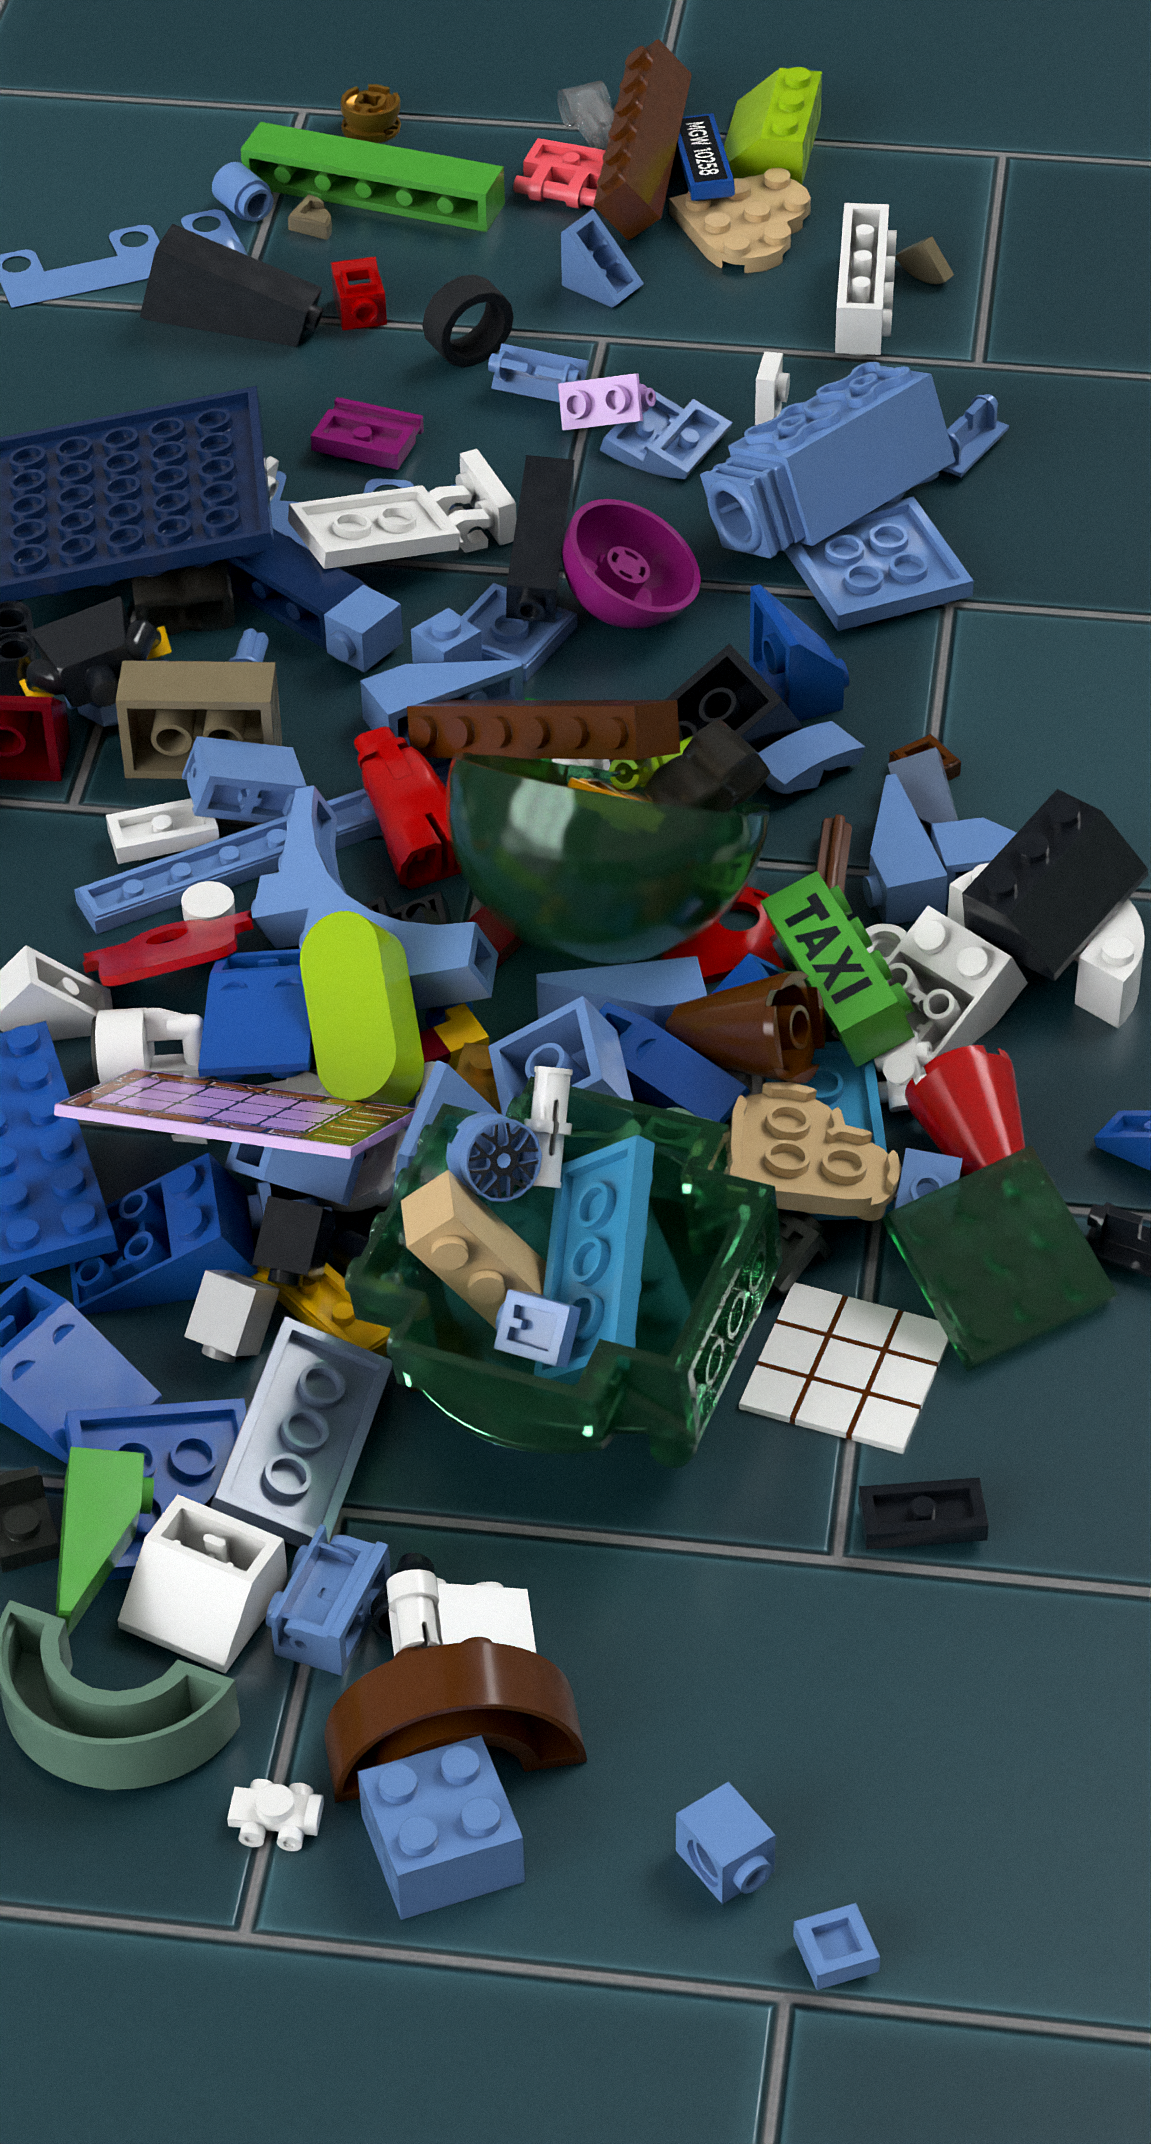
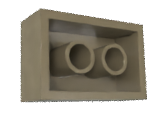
[116,661,282,779]

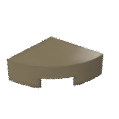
[288,194,332,240]
[895,236,954,284]

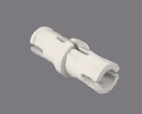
[523,1066,573,1188]

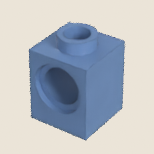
[676,1781,776,1904]

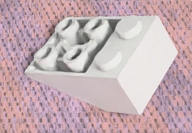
[831,906,1028,1075]

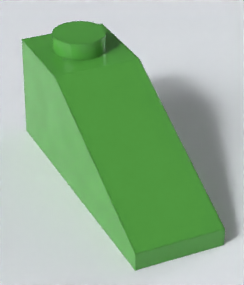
[55,1447,154,1637]

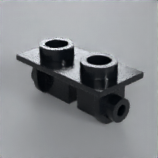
[1079,1202,1151,1278]

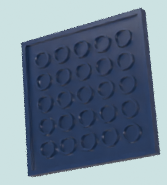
[0,386,275,602]

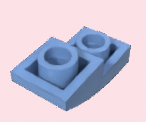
[749,721,865,794]

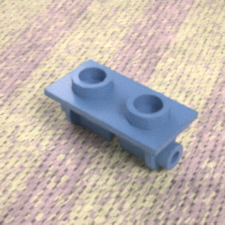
[488,343,589,403]
[942,394,1009,477]

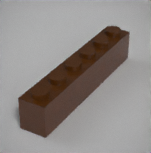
[593,39,692,241]
[407,700,680,760]

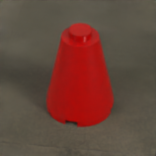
[905,1045,1030,1206]

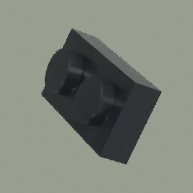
[858,1477,989,1550]

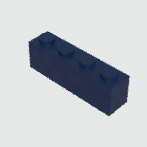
[194,528,368,651]

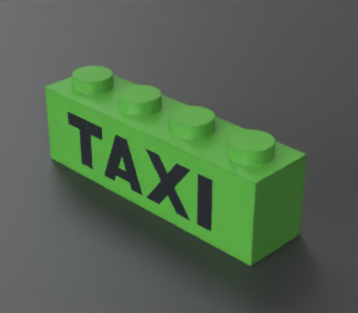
[760,871,915,1068]

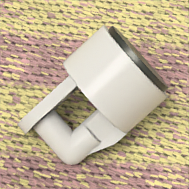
[91,1007,210,1085]

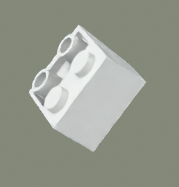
[118,1494,288,1674]

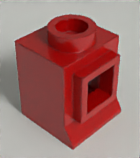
[331,257,387,331]

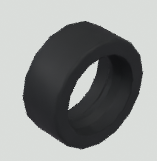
[422,274,514,368]

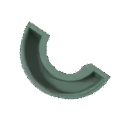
[0,1600,241,1790]

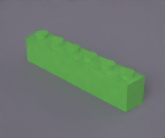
[240,122,505,232]

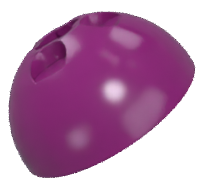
[562,499,701,629]

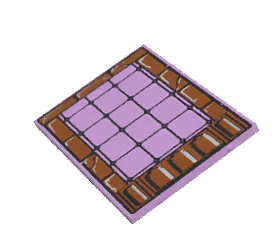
[54,1068,416,1159]

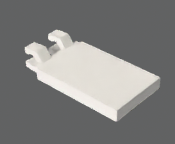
[288,485,490,569]

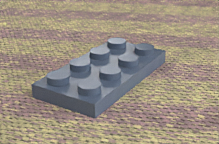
[209,1316,394,1547]

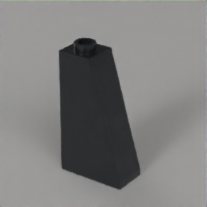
[140,223,323,347]
[506,455,575,623]

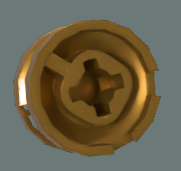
[340,84,401,143]

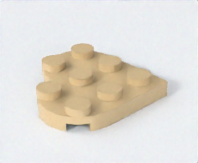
[669,168,811,273]
[726,1082,902,1221]

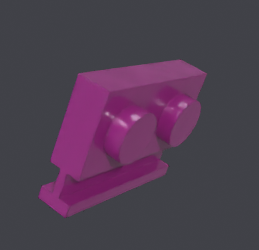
[310,397,424,470]

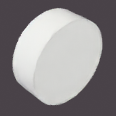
[181,881,235,921]

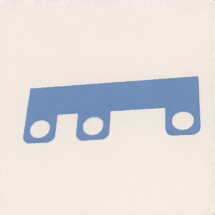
[0,209,247,308]

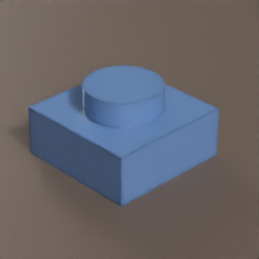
[793,1903,880,1990]

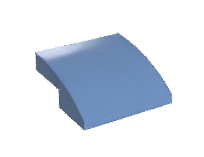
[599,391,732,479]

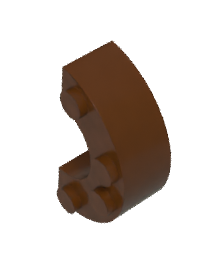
[325,1637,587,1803]

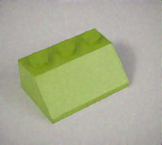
[724,67,822,185]

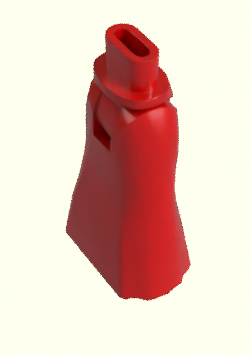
[354,726,492,890]

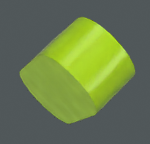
[300,911,424,1107]

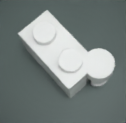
[386,1569,537,1656]

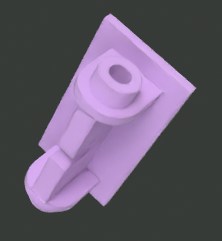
[558,373,656,430]

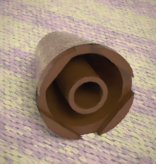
[665,971,826,1083]

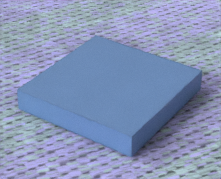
[461,583,577,682]

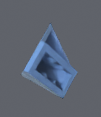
[561,209,644,308]

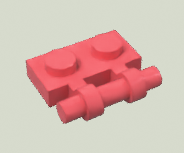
[513,138,606,209]

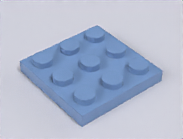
[784,496,974,631]

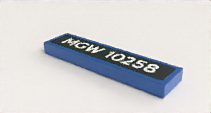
[676,113,735,201]

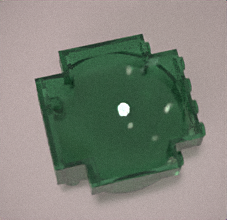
[345,1076,783,1468]

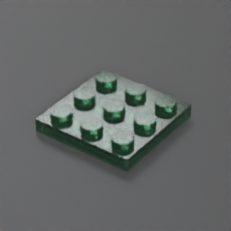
[882,1145,1118,1372]

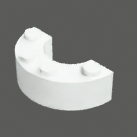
[947,863,1145,1028]

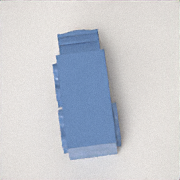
[700,362,955,558]

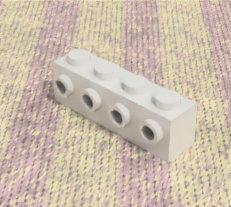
[835,203,897,356]

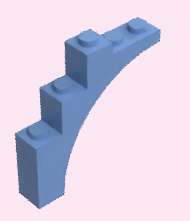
[251,785,498,1010]

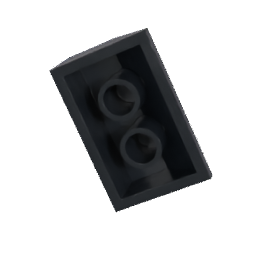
[962,789,1148,981]

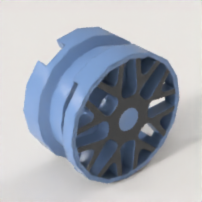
[446,1112,542,1202]

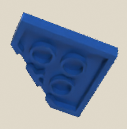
[64,1398,247,1580]

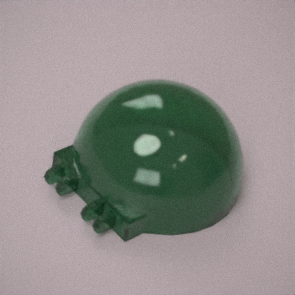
[446,752,770,965]

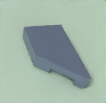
[887,747,958,826]

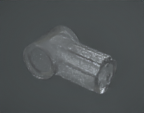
[557,80,615,150]

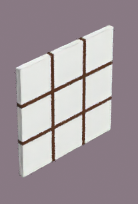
[739,1282,954,1454]

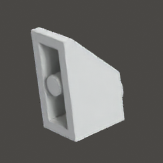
[0,945,113,1041]

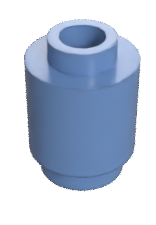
[212,162,273,222]

